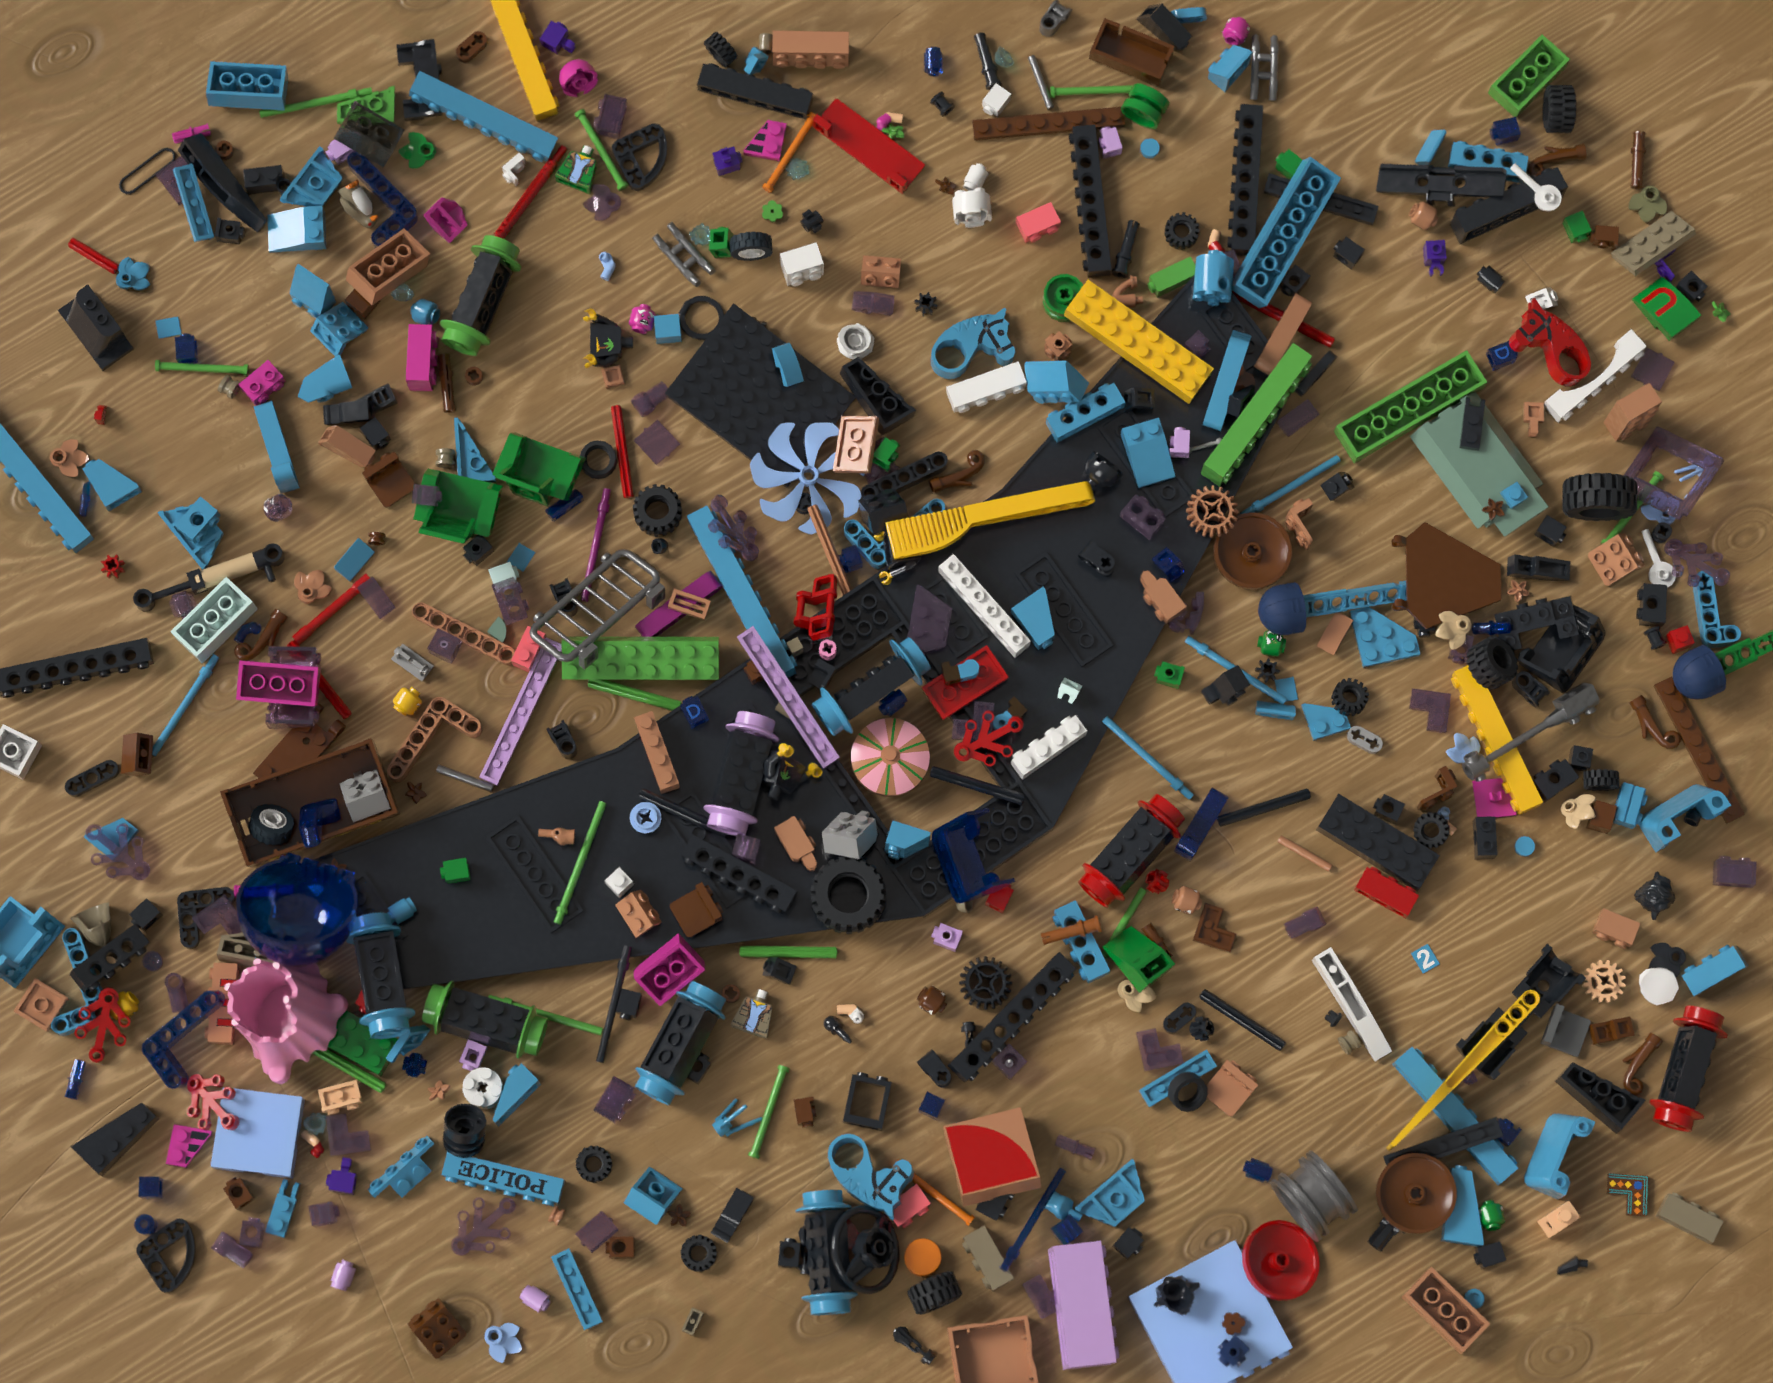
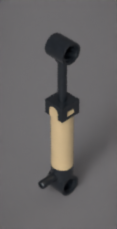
[133,543,285,612]

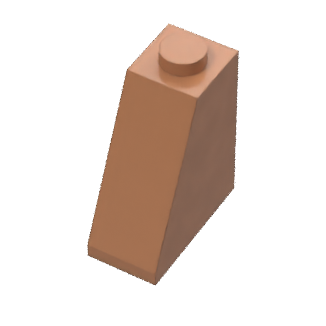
[318,425,376,467]

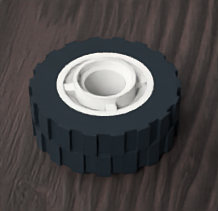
[730,232,773,261]
[248,804,294,845]

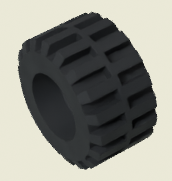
[1542,85,1577,133]
[633,484,682,537]
[1467,636,1518,690]
[907,1271,962,1315]

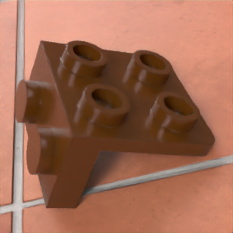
[362,452,416,508]
[1417,766,1457,811]
[670,882,723,938]
[407,1298,466,1359]

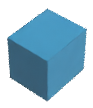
[654,314,682,344]

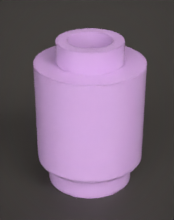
[331,1260,356,1291]
[520,1285,551,1313]

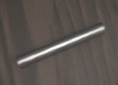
[1028,55,1054,110]
[436,765,494,792]

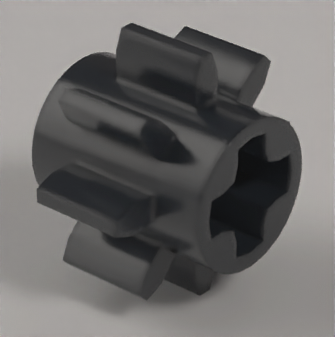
[800,209,824,234]
[914,292,938,317]
[1255,658,1280,683]
[1189,1016,1214,1041]

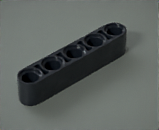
[861,451,948,499]

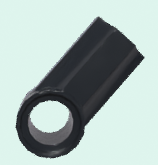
[1367,1217,1400,1252]

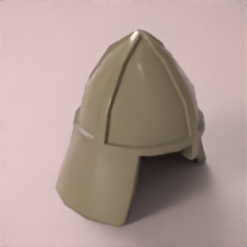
[70,902,112,947]

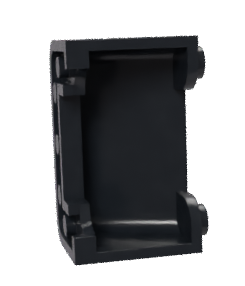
[1517,605,1606,693]

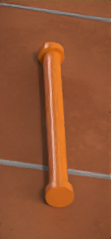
[762,112,816,193]
[893,1159,975,1226]

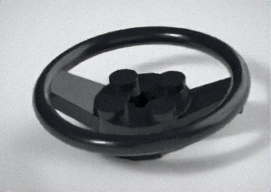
[831,1205,900,1294]

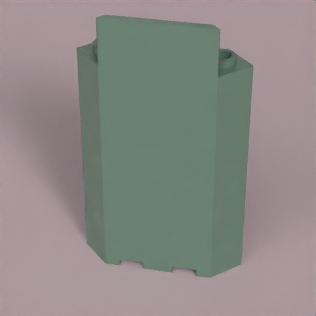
[1410,392,1548,537]

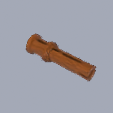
[1041,915,1102,945]

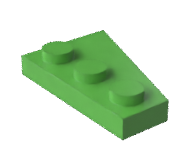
[337,86,395,124]

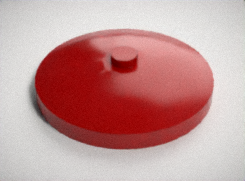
[1242,1220,1319,1301]

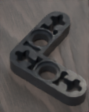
[177,887,235,949]

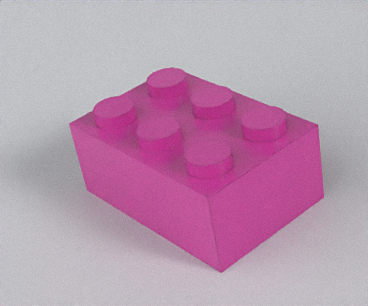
[406,324,439,391]
[633,933,705,1006]

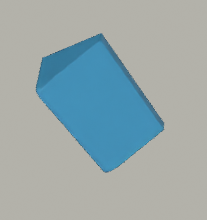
[1415,129,1447,166]
[334,538,375,582]
[1255,701,1296,720]

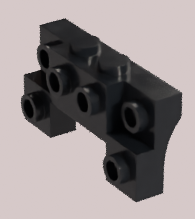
[396,39,443,121]
[1494,595,1580,651]

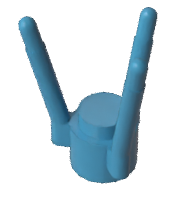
[712,1099,763,1137]

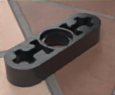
[1294,350,1337,397]
[65,760,119,797]

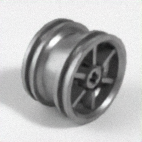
[1270,1151,1358,1242]

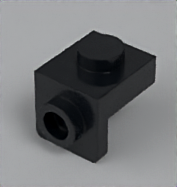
[1320,472,1355,501]

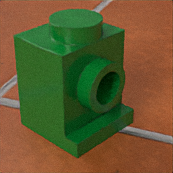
[709,227,733,258]
[872,437,900,472]
[1154,661,1185,689]

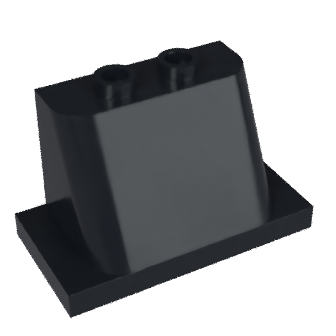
[58,284,134,371]

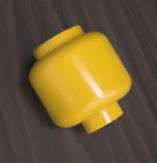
[393,687,422,716]
[110,991,139,1021]

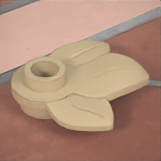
[1435,611,1471,650]
[1561,794,1596,829]
[1118,980,1156,1012]

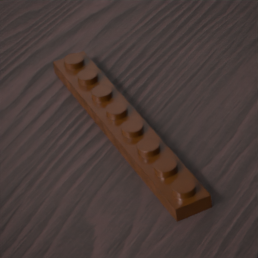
[972,106,1125,141]
[1654,676,1745,824]

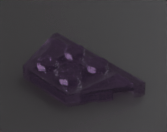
[907,585,952,654]

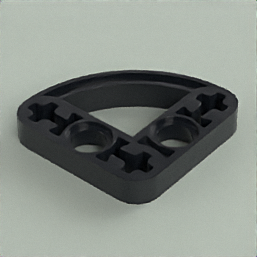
[612,123,667,191]
[136,1219,196,1293]

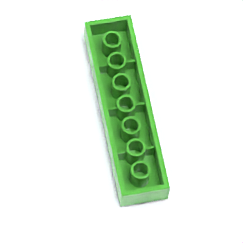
[1201,343,1312,487]
[1334,350,1487,464]
[561,636,719,680]

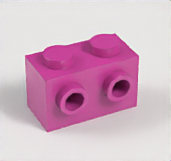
[239,360,285,406]

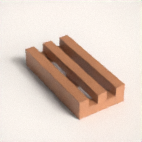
[668,589,711,621]

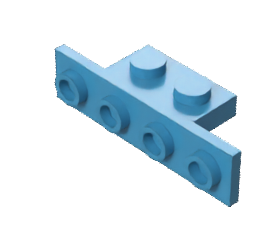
[367,1136,434,1198]

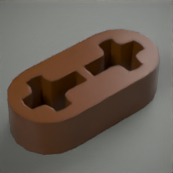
[456,31,488,63]

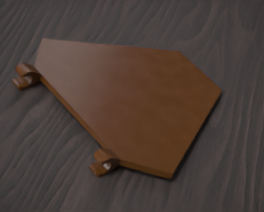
[1391,522,1502,629]

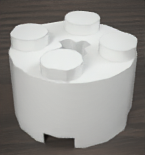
[952,188,992,227]
[462,1067,504,1110]

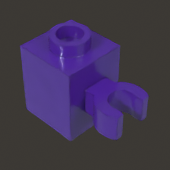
[540,20,576,54]
[712,146,743,176]
[1423,240,1447,276]
[326,1157,358,1195]

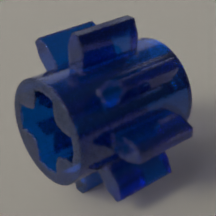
[402,1052,427,1077]

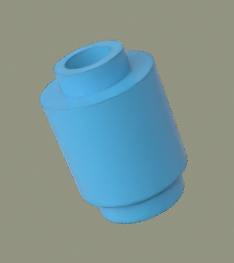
[387,897,417,925]

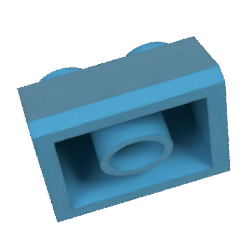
[1208,45,1252,92]
[624,1166,682,1225]

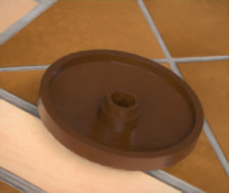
[1214,513,1292,590]
[1376,1153,1457,1234]

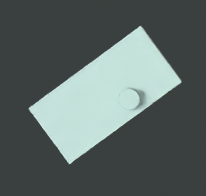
[170,577,258,664]

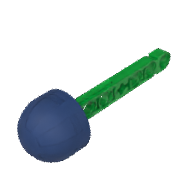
[1673,630,1773,699]

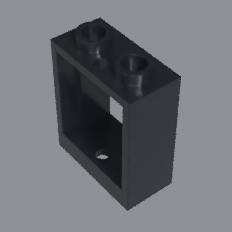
[843,1072,892,1131]

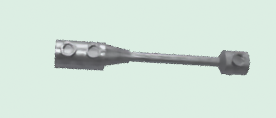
[1462,682,1600,782]

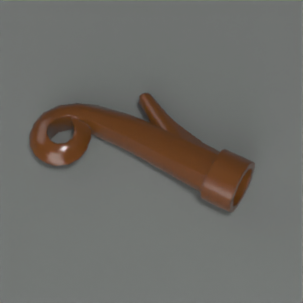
[1527,144,1587,177]
[928,450,985,494]
[234,609,288,661]
[1629,695,1681,749]
[1622,1032,1663,1096]

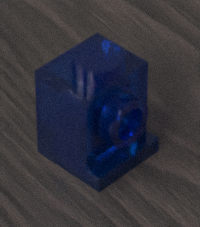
[838,545,863,574]
[1497,1118,1522,1147]

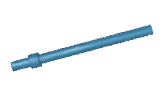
[1239,455,1341,514]
[1185,636,1287,705]
[152,654,220,756]
[1102,716,1194,800]

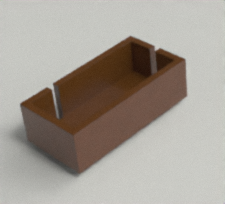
[1089,18,1175,87]

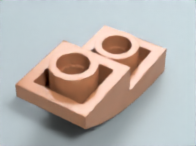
[1317,612,1354,655]

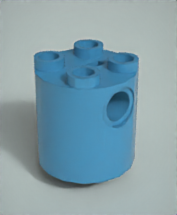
[1193,250,1234,306]

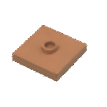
[13,978,69,1032]

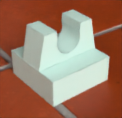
[1058,678,1082,704]

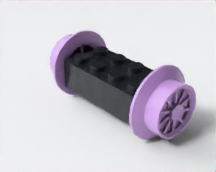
[704,711,779,836]

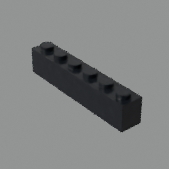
[697,63,813,120]

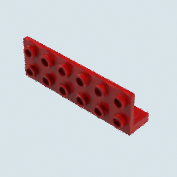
[812,98,925,194]

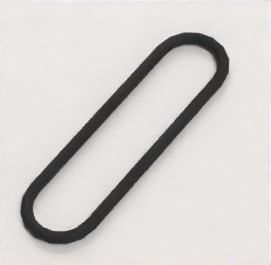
[119,148,176,194]

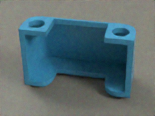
[1639,784,1731,853]

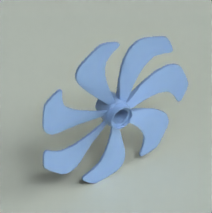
[750,423,865,535]

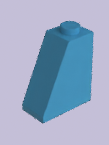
[82,459,142,511]
[1011,587,1055,650]

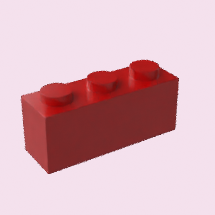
[1354,867,1419,919]

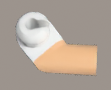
[837,1004,864,1024]

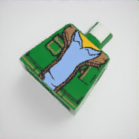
[555,145,597,195]

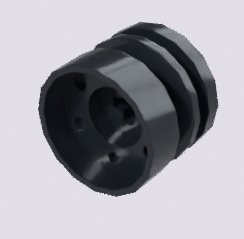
[443,1104,486,1158]

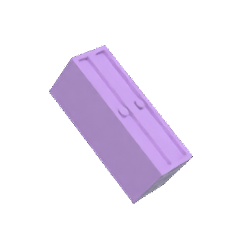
[1048,1241,1119,1370]

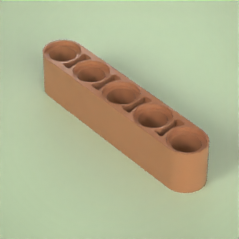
[1254,293,1312,375]

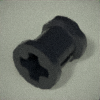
[930,91,955,117]
[1651,522,1672,544]
[1644,626,1667,650]

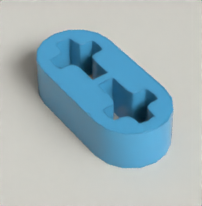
[1171,7,1207,24]

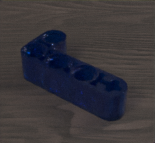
[1174,787,1229,862]
[299,798,342,847]

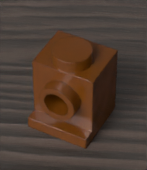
[1589,225,1619,251]
[743,660,764,685]
[794,1097,817,1128]

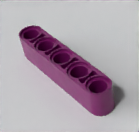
[635,571,723,637]

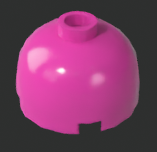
[559,59,598,97]

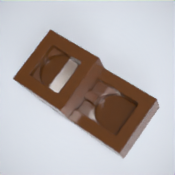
[1589,1016,1635,1045]

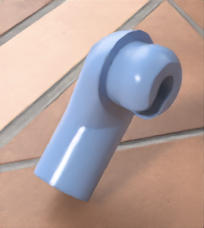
[599,252,616,281]

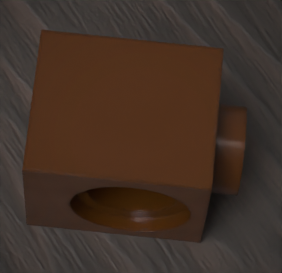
[223,1177,255,1210]
[606,1237,635,1259]

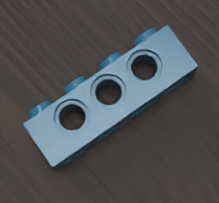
[1448,141,1529,183]
[1046,383,1125,443]
[1052,900,1110,984]

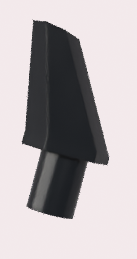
[1557,1256,1588,1275]

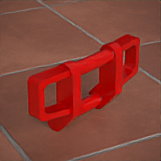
[793,574,837,641]

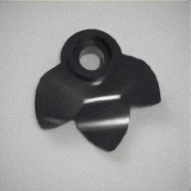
[1649,943,1686,977]

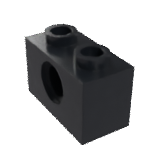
[1636,583,1667,627]
[1533,759,1579,803]
[1472,816,1497,860]

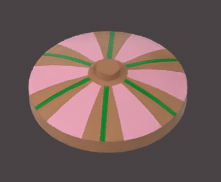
[851,718,930,797]

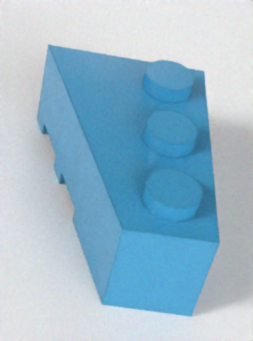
[1682,944,1749,996]

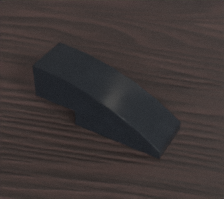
[1507,554,1571,581]

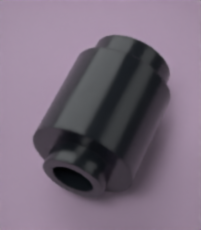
[1476,265,1505,293]

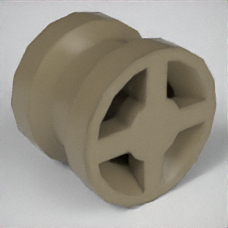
[218,375,241,399]
[436,448,455,468]
[1337,1030,1362,1055]

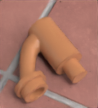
[1112,275,1143,308]

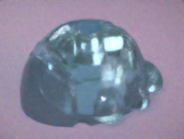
[994,46,1013,68]
[786,158,809,180]
[689,223,710,245]
[391,284,414,301]
[303,1113,326,1135]

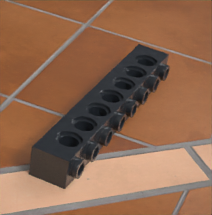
[1227,104,1263,256]
[1069,125,1111,277]
[0,638,154,698]
[947,952,1076,1082]

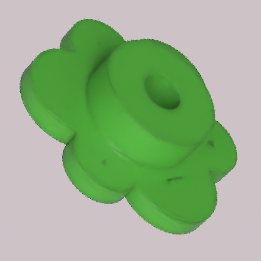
[762,200,783,222]

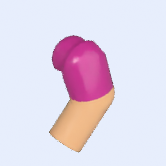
[876,112,903,130]

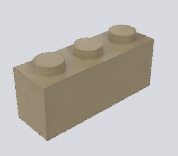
[1656,1193,1723,1244]
[962,1225,1014,1292]

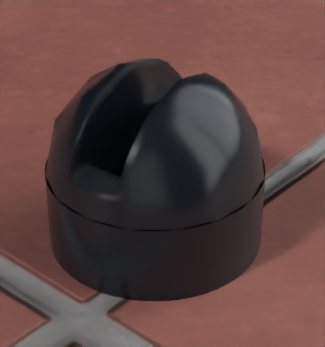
[651,538,669,554]
[1684,810,1701,827]

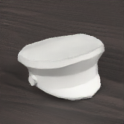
[837,323,874,360]
[1639,968,1679,1005]

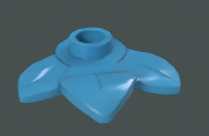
[116,257,150,290]

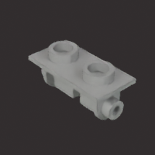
[391,644,434,681]

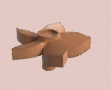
[1506,580,1530,603]
[427,1080,450,1101]

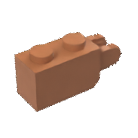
[1140,570,1187,624]
[774,816,817,871]

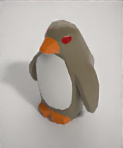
[338,179,378,228]

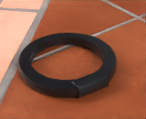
[678,296,724,340]

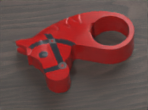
[1509,298,1591,387]

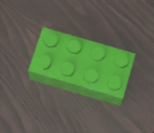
[1488,34,1570,118]

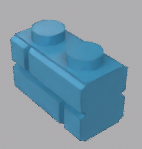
[1613,782,1648,829]

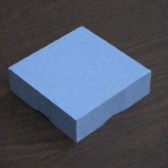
[211,1087,305,1179]

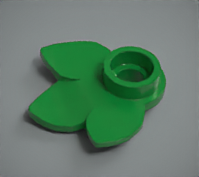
[398,132,436,169]

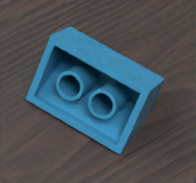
[1024,361,1089,404]
[885,821,931,860]

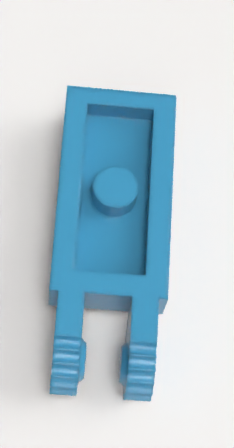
[265,1179,300,1238]

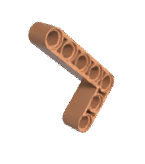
[387,697,482,783]

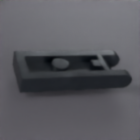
[1459,397,1485,451]

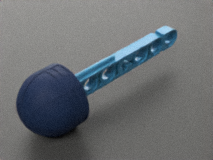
[1258,581,1406,635]

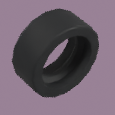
[580,440,617,479]
[1168,1072,1208,1112]

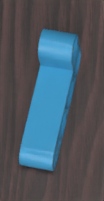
[1692,570,1741,648]

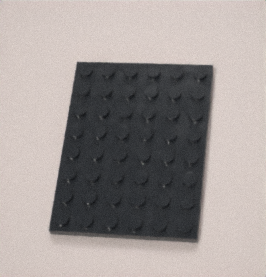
[664,303,856,488]

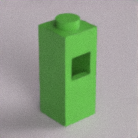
[1147,256,1195,298]

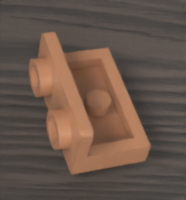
[861,255,901,288]
[615,890,662,938]

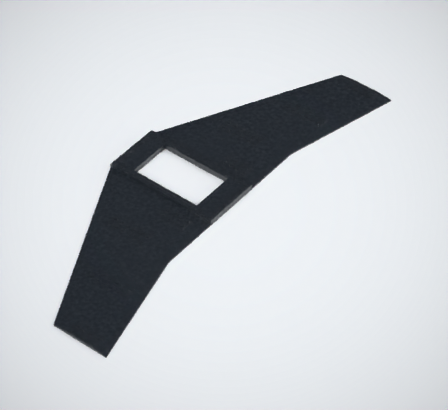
[310,275,1291,990]

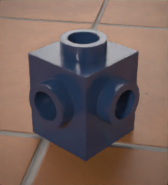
[1217,1335,1250,1368]

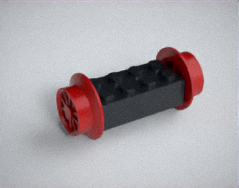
[1078,794,1185,908]
[1649,1006,1728,1132]

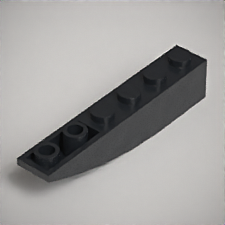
[178,133,267,233]

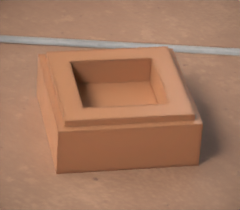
[601,365,625,389]

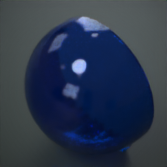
[236,852,358,966]

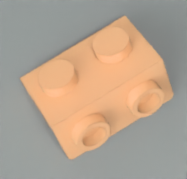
[318,1080,363,1116]

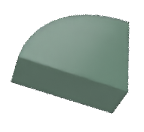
[487,616,507,643]

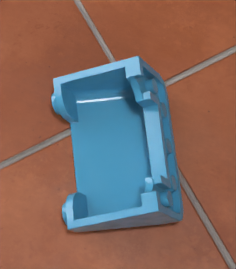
[1524,1113,1595,1200]

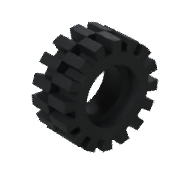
[704,32,738,68]
[1164,212,1200,250]
[1331,678,1369,716]
[1583,769,1619,791]
[1413,812,1450,849]
[576,1145,612,1183]
[681,1235,717,1272]

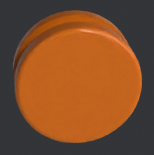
[904,1238,942,1277]

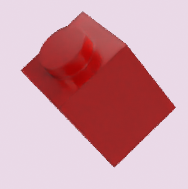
[1665,625,1695,654]
[985,881,1014,914]

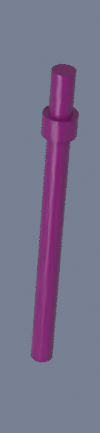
[580,488,611,602]

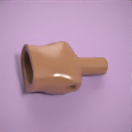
[538,828,575,846]

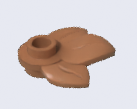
[50,439,89,477]
[294,570,332,604]

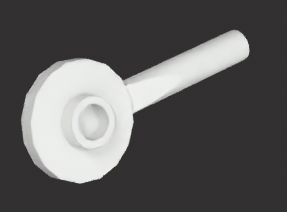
[1510,163,1562,212]
[1641,529,1676,587]

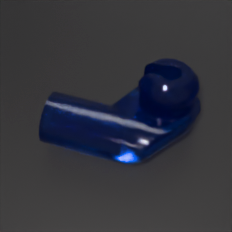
[233,621,261,643]

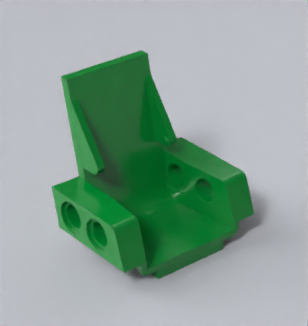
[492,432,586,507]
[413,468,503,544]

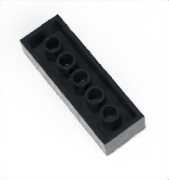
[1450,167,1568,244]
[1316,793,1440,892]

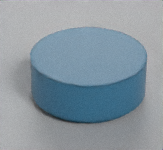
[1140,138,1160,159]
[1514,836,1535,857]
[1464,1289,1485,1309]

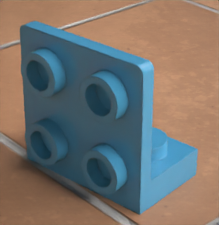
[310,302,368,357]

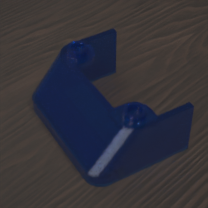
[932,808,1015,904]

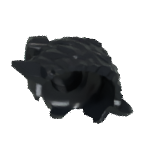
[1634,871,1676,920]
[1154,1275,1200,1316]

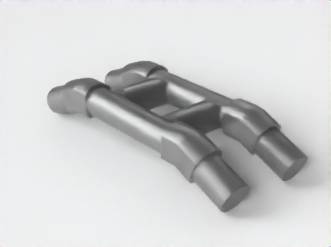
[1250,35,1279,100]
[652,222,716,287]

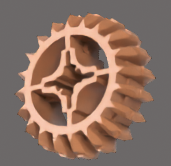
[1186,485,1239,538]

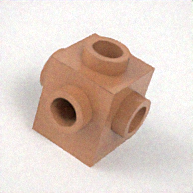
[1044,331,1072,361]

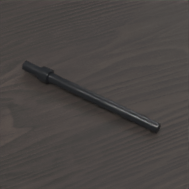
[596,945,632,1063]

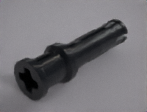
[974,33,1002,90]
[1111,220,1140,278]

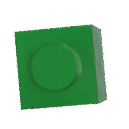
[1275,149,1302,180]
[1562,210,1592,243]
[440,858,471,884]

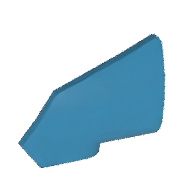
[298,355,352,403]

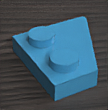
[1301,703,1351,741]
[84,818,139,861]
[386,1025,430,1063]

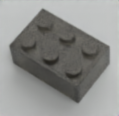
[333,101,405,168]

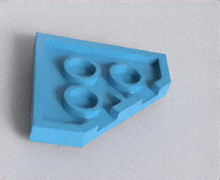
[1349,607,1420,668]

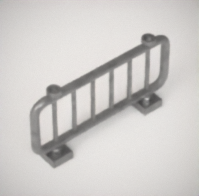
[529,549,665,670]

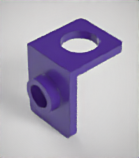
[1655,248,1677,283]

